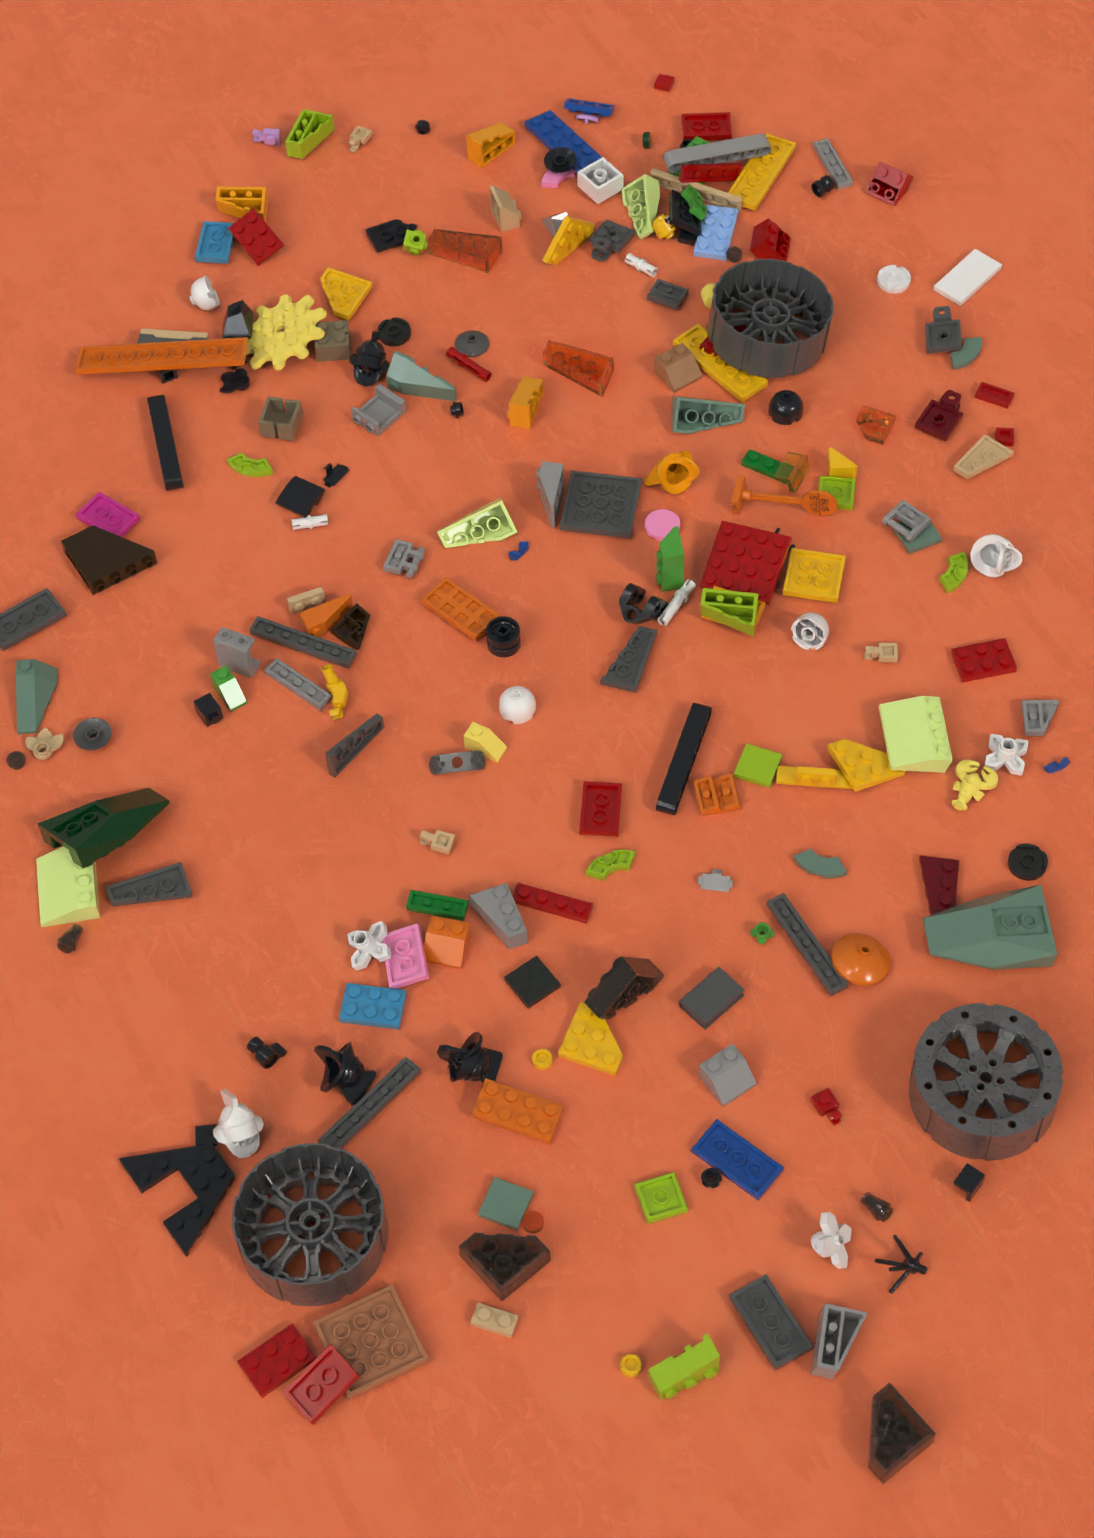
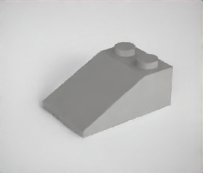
[536,461,564,528]

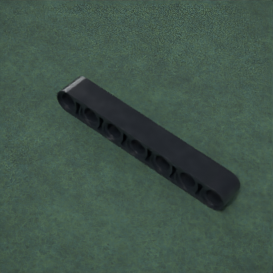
[147,394,184,491]
[656,702,712,815]

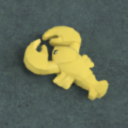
[951,759,998,811]

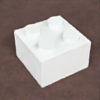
[577,157,624,204]

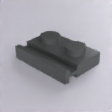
[647,279,688,310]

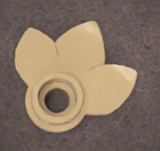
[25,728,64,760]

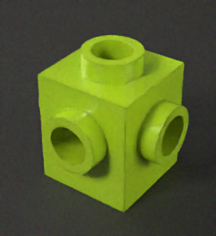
[403,230,428,256]

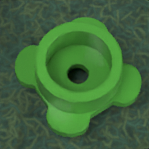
[750,922,774,944]

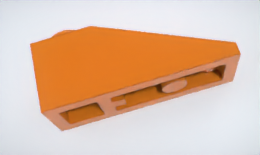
[299,593,353,637]

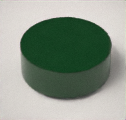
[643,132,651,149]

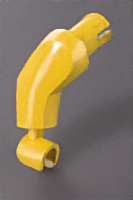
[321,664,348,720]

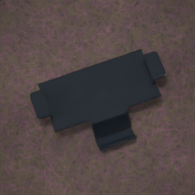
[323,463,349,488]

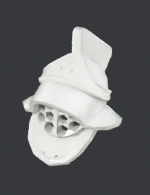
[970,534,1023,578]
[213,1089,264,1158]

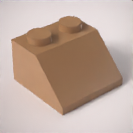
[654,343,702,393]

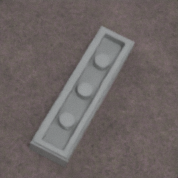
[813,138,853,189]
[264,658,333,711]

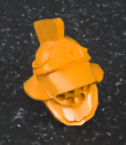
[644,450,700,495]

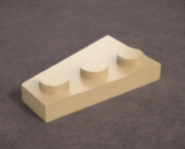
[953,435,1014,479]

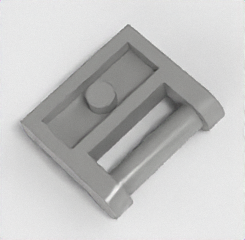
[882,500,931,543]

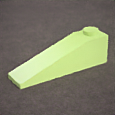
[437,498,517,548]

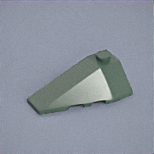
[386,351,457,401]
[670,396,745,434]
[16,659,58,734]

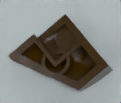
[330,603,370,650]

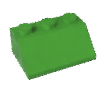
[656,526,684,592]

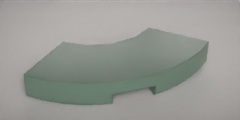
[950,337,982,370]
[793,849,847,878]

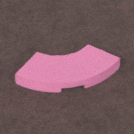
[541,169,575,188]

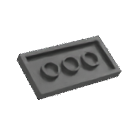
[0,588,67,651]
[729,1275,813,1371]

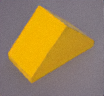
[827,447,858,479]

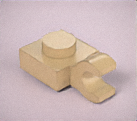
[349,126,372,153]
[864,642,898,662]
[419,830,455,855]

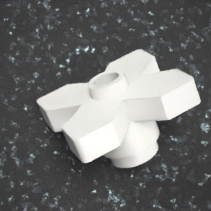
[985,734,1028,776]
[347,921,391,971]
[811,1212,852,1269]

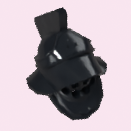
[349,330,390,387]
[437,1032,503,1083]
[314,1042,376,1106]

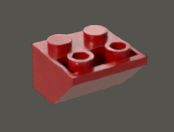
[866,161,914,206]
[750,218,791,261]

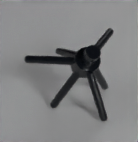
[874,1235,927,1293]

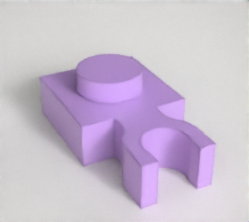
[252,128,282,146]

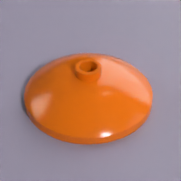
[831,933,891,986]

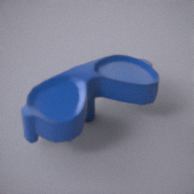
[509,541,529,560]
[1044,757,1070,773]

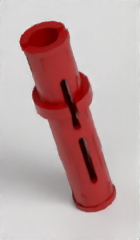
[446,347,492,382]

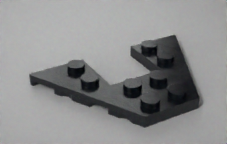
[119,1144,235,1257]

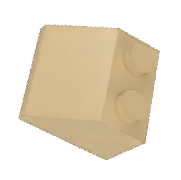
[489,185,522,232]

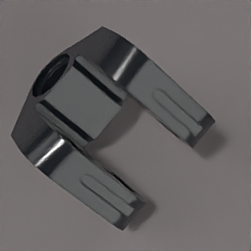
[619,583,668,624]

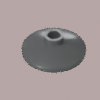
[455,330,489,357]
[73,718,112,751]

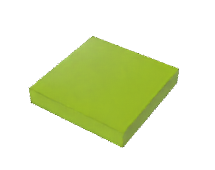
[819,476,856,510]
[734,743,783,788]
[634,1172,688,1224]

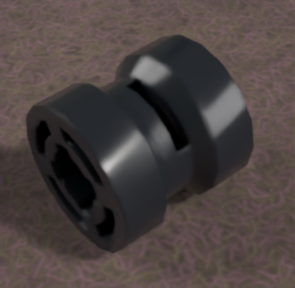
[811,175,834,197]

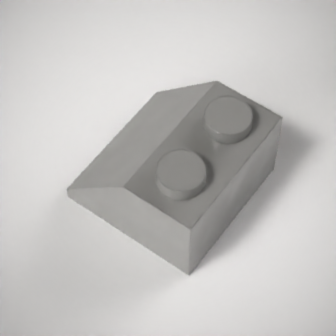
[699,1043,757,1107]

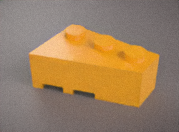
[466,122,516,168]
[216,187,269,222]
[507,376,544,430]

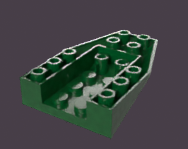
[37,788,170,869]

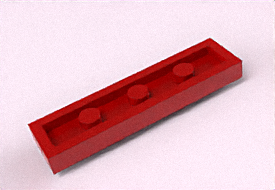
[679,163,742,183]
[513,883,593,924]

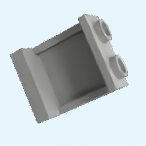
[351,384,406,436]
[213,627,261,679]

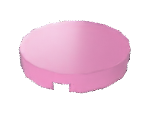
[645,509,680,541]

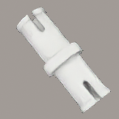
[625,253,658,277]
[291,514,329,531]

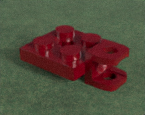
[915,390,963,441]

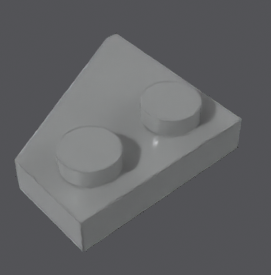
[1021,700,1059,736]

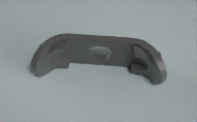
[429,751,486,775]

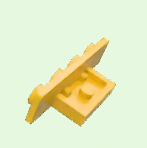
[776,766,852,789]

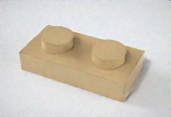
[287,587,326,614]
[470,1303,519,1338]

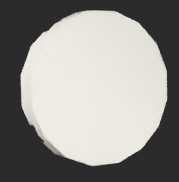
[877,265,911,294]

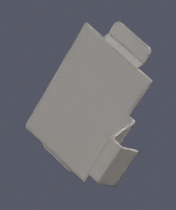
[698,869,733,892]

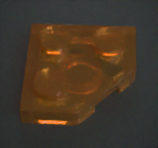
[856,405,896,445]

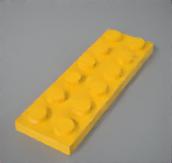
[728,133,796,211]
[673,324,768,403]

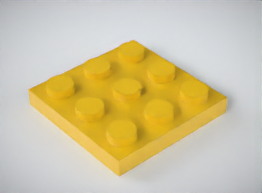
[783,548,846,603]

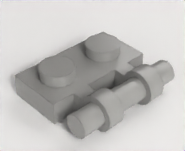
[383,539,425,579]

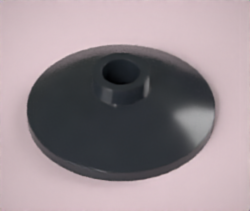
[544,147,576,173]

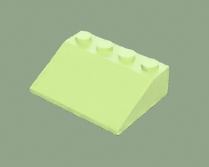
[878,696,952,773]
[36,846,100,927]

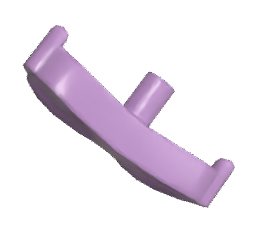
[576,113,598,124]

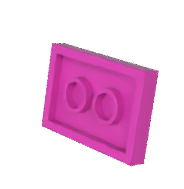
[76,492,140,537]

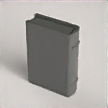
[679,967,744,1029]

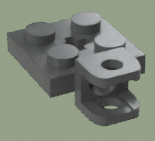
[590,220,635,262]
[925,306,962,354]

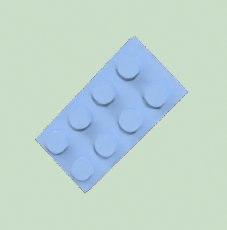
[693,204,739,261]

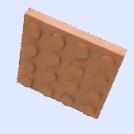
[313,1285,429,1400]

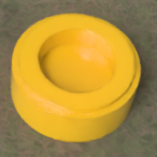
[532,1049,553,1070]
[620,1354,642,1378]

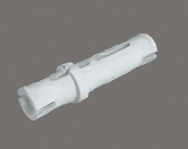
[657,579,696,626]

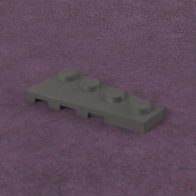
[600,626,657,693]
[325,713,384,778]
[106,862,193,906]

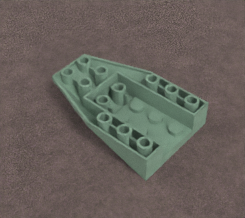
[923,885,1058,970]

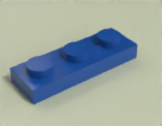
[564,98,615,117]

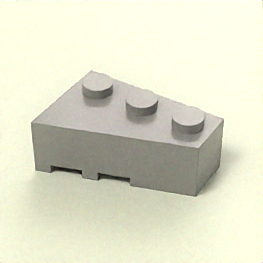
[470,883,528,949]
[811,1303,868,1379]

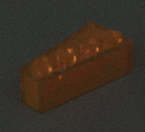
[427,229,503,273]
[543,340,614,397]

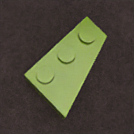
[285,109,335,159]
[701,588,758,637]
[648,1333,720,1400]

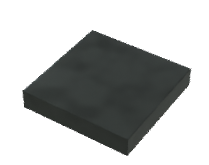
[504,956,561,1009]

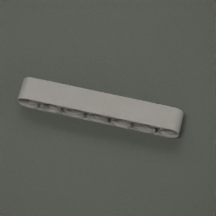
[663,134,772,173]

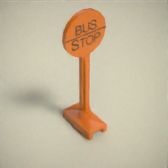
[731,475,838,516]

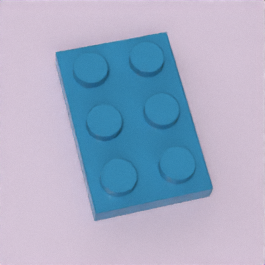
[195,221,234,264]
[339,983,407,1030]

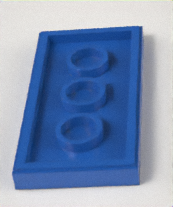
[691,1119,784,1200]

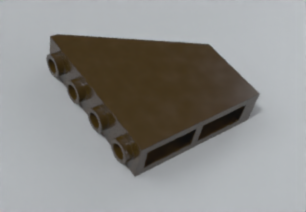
[61,525,157,595]

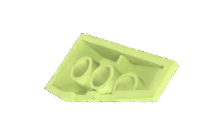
[622,174,660,239]

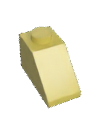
[464,722,507,763]

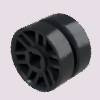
[486,616,521,657]

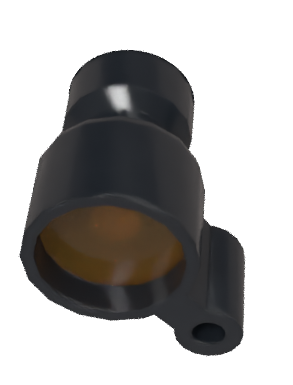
[247,1037,287,1069]

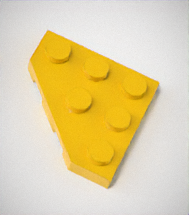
[542,215,595,265]
[320,267,373,321]
[827,739,906,792]
[558,1002,623,1076]

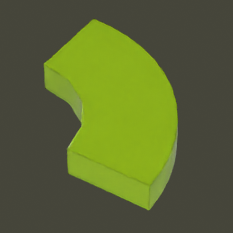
[226,453,273,477]
[939,552,968,593]
[586,849,636,881]

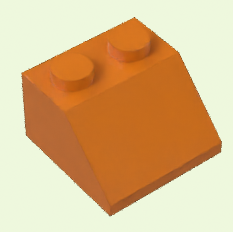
[424,916,471,969]

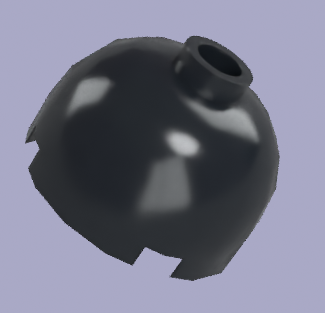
[768,390,803,425]

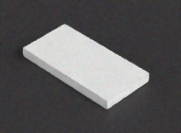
[933,249,1002,306]

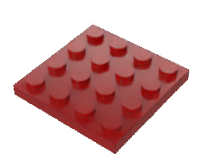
[699,520,792,605]

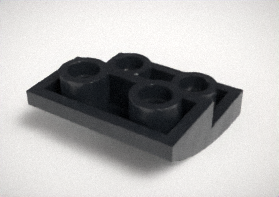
[275,476,326,517]

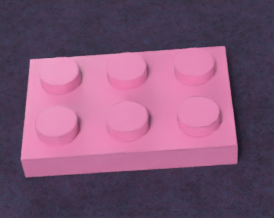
[382,923,429,989]

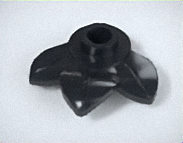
[219,368,250,393]

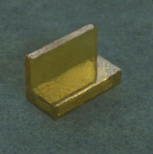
[774,452,810,493]

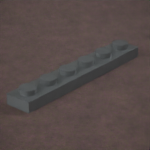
[249,616,357,669]
[766,893,848,996]
[318,1057,421,1149]

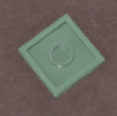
[892,512,942,554]
[478,1177,534,1231]

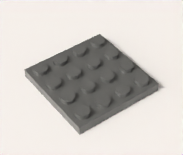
[560,470,642,538]

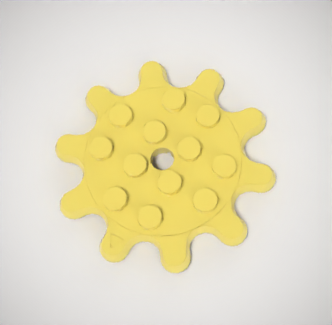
[246,294,327,370]

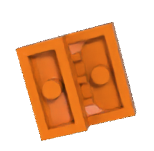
[693,773,741,815]

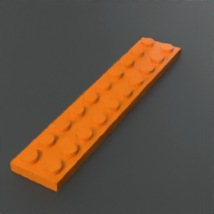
[75,337,249,375]

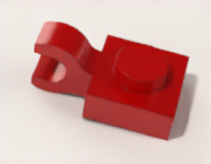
[810,1088,842,1125]

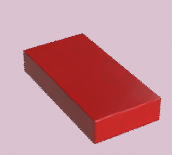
[975,382,1014,409]

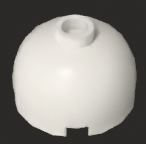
[189,276,220,311]
[791,612,829,650]
[499,686,536,724]

